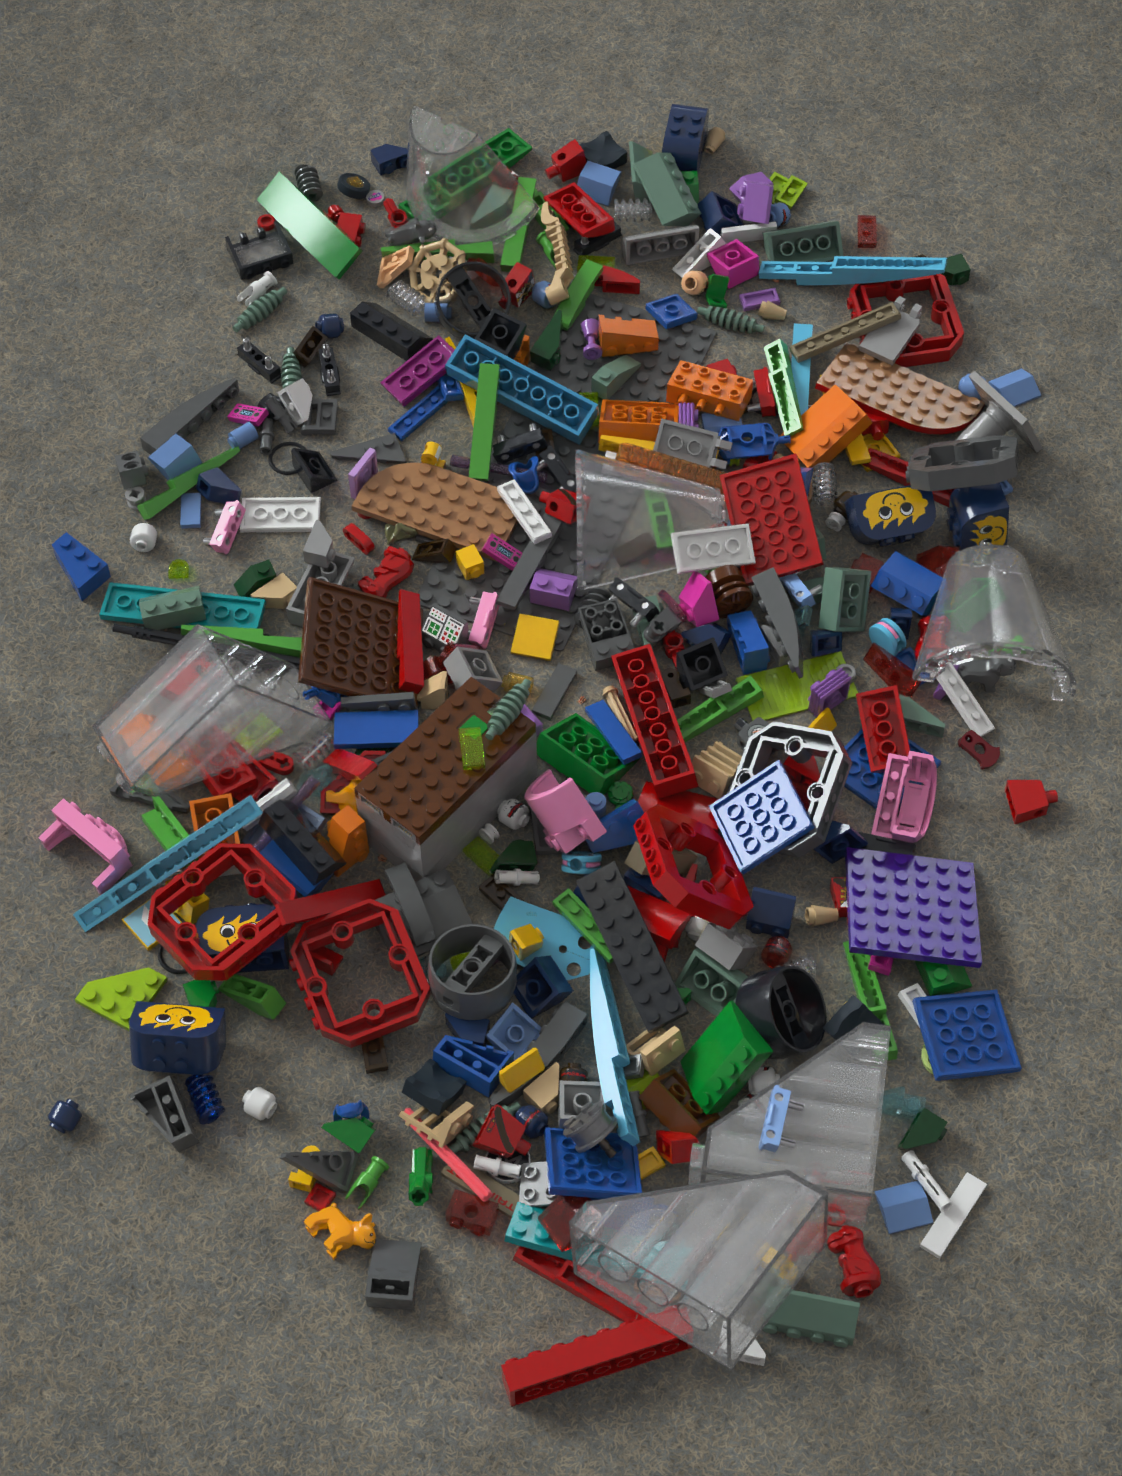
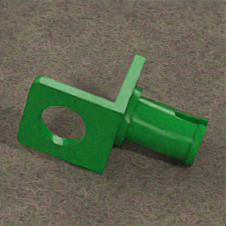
[705,274,730,308]

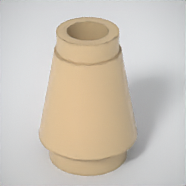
[704,127,725,154]
[758,300,787,321]
[805,905,839,927]

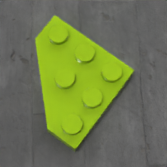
[75,967,168,1031]

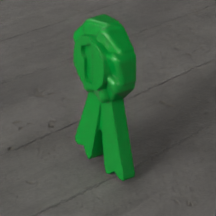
[608,781,634,809]

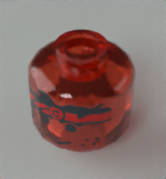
[761,936,793,968]

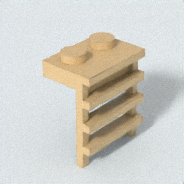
[692,741,742,799]
[626,1026,686,1077]
[399,1101,474,1148]

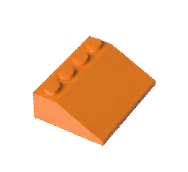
[780,384,872,475]
[598,399,679,443]

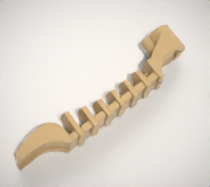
[541,201,575,306]

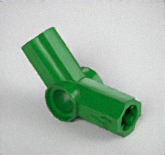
[408,1147,433,1206]

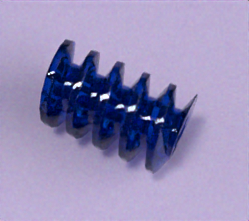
[185,1074,225,1125]

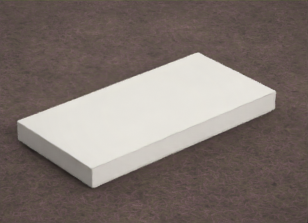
[240,497,321,533]
[671,524,756,574]

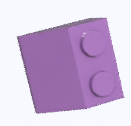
[737,181,773,224]
[530,569,580,611]

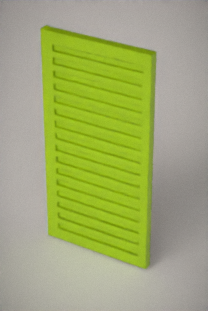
[735,651,858,721]

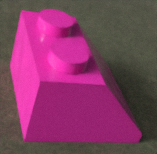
[707,239,759,289]
[678,571,719,627]

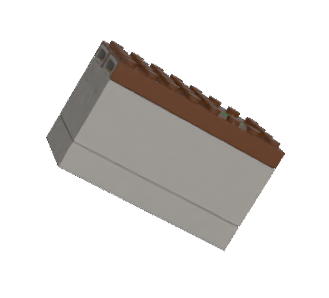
[354,677,538,881]

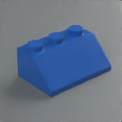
[871,551,948,616]
[259,840,334,897]

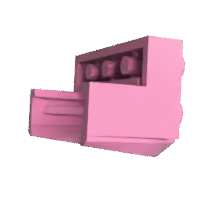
[871,751,937,843]
[39,798,133,895]

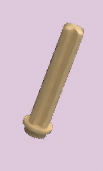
[602,686,638,743]

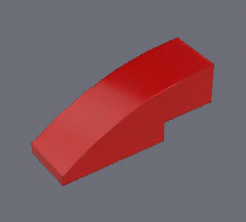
[594,265,640,294]

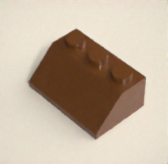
[639,1069,721,1138]

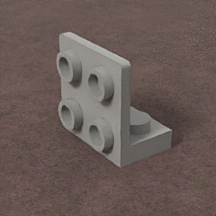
[519,1161,573,1214]

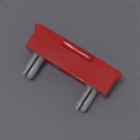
[747,367,777,417]

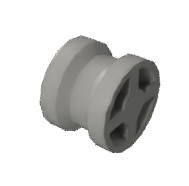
[125,486,147,510]

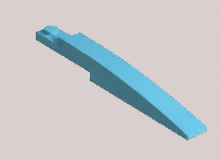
[759,256,947,285]
[73,795,263,932]
[590,948,640,1146]

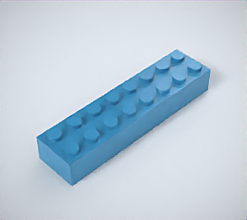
[445,334,599,445]

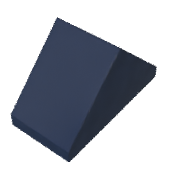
[810,630,842,656]

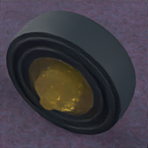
[337,173,370,199]

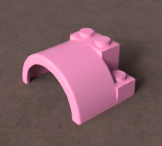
[524,769,607,854]

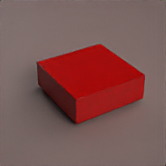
[304,1183,336,1211]

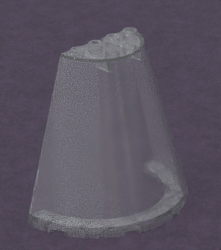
[406,106,540,245]
[575,450,726,590]
[912,542,1076,702]

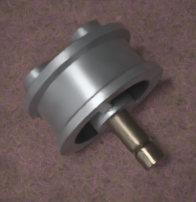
[563,1101,617,1158]

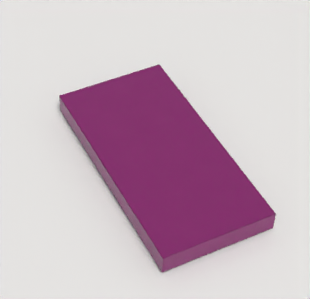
[380,335,454,407]

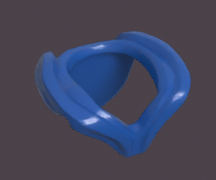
[509,456,539,494]
[333,1100,369,1121]

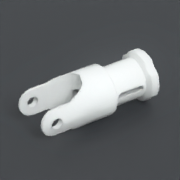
[237,271,278,307]

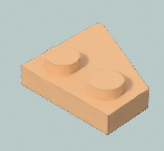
[377,246,414,288]

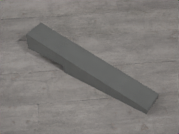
[496,513,563,610]

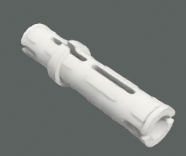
[901,1150,953,1212]

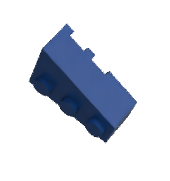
[52,532,111,601]
[727,610,770,675]
[585,799,644,853]
[433,1035,514,1098]

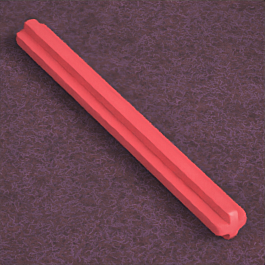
[404,1108,493,1202]

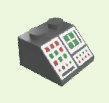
[421,603,469,658]

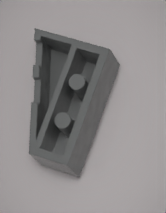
[129,1076,199,1152]

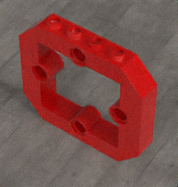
[847,274,964,367]
[633,804,754,930]
[148,843,298,981]
[289,898,431,1048]

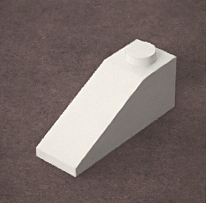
[672,228,727,278]

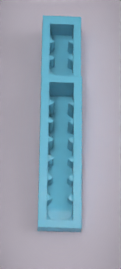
[791,323,813,415]

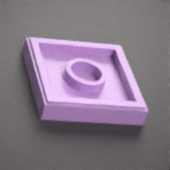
[348,448,378,499]

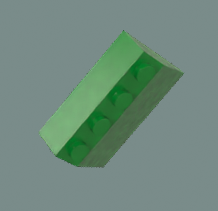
[536,713,640,795]
[680,1000,773,1115]

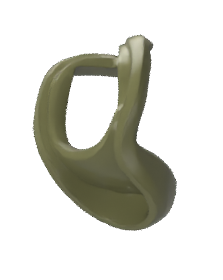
[385,523,417,546]

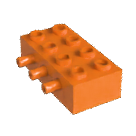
[666,360,753,421]

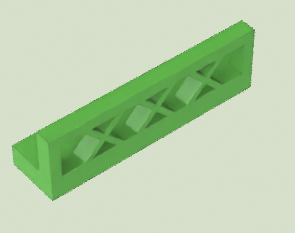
[141,794,199,870]
[552,888,614,964]

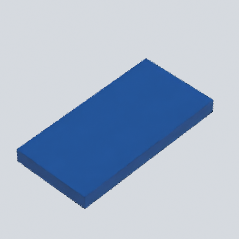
[334,710,419,749]

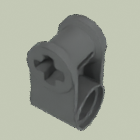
[643,606,682,643]

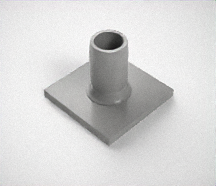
[956,371,1042,453]

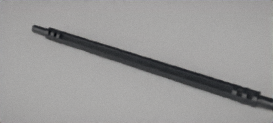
[112,624,300,670]

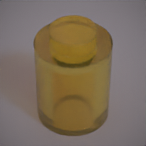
[501,672,534,698]

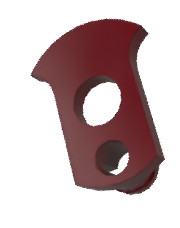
[958,730,1000,769]

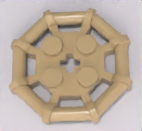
[407,238,467,303]

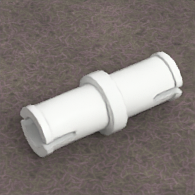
[494,869,540,886]
[473,1154,521,1180]

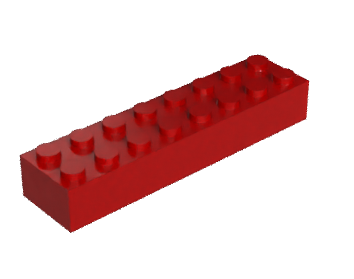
[611,644,699,799]
[501,1306,694,1407]

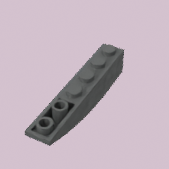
[140,378,239,455]
[751,567,803,679]
[489,1001,587,1109]

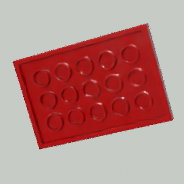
[719,453,824,586]

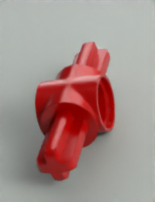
[383,198,412,244]
[662,630,685,668]

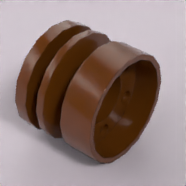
[705,565,753,619]

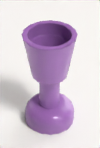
[581,318,602,360]

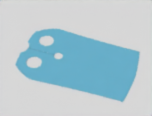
[494,896,594,980]

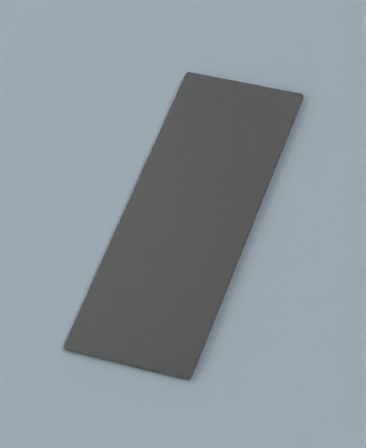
[418,294,716,652]

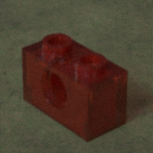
[445,1189,499,1236]

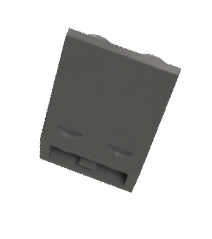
[578,598,634,671]
[365,1239,422,1311]

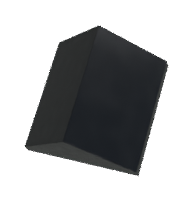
[291,448,338,493]

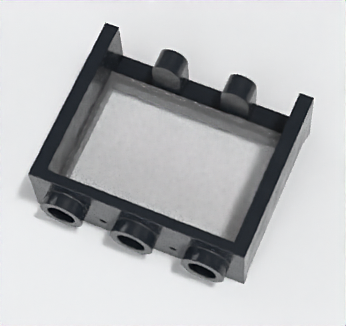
[225,221,294,280]

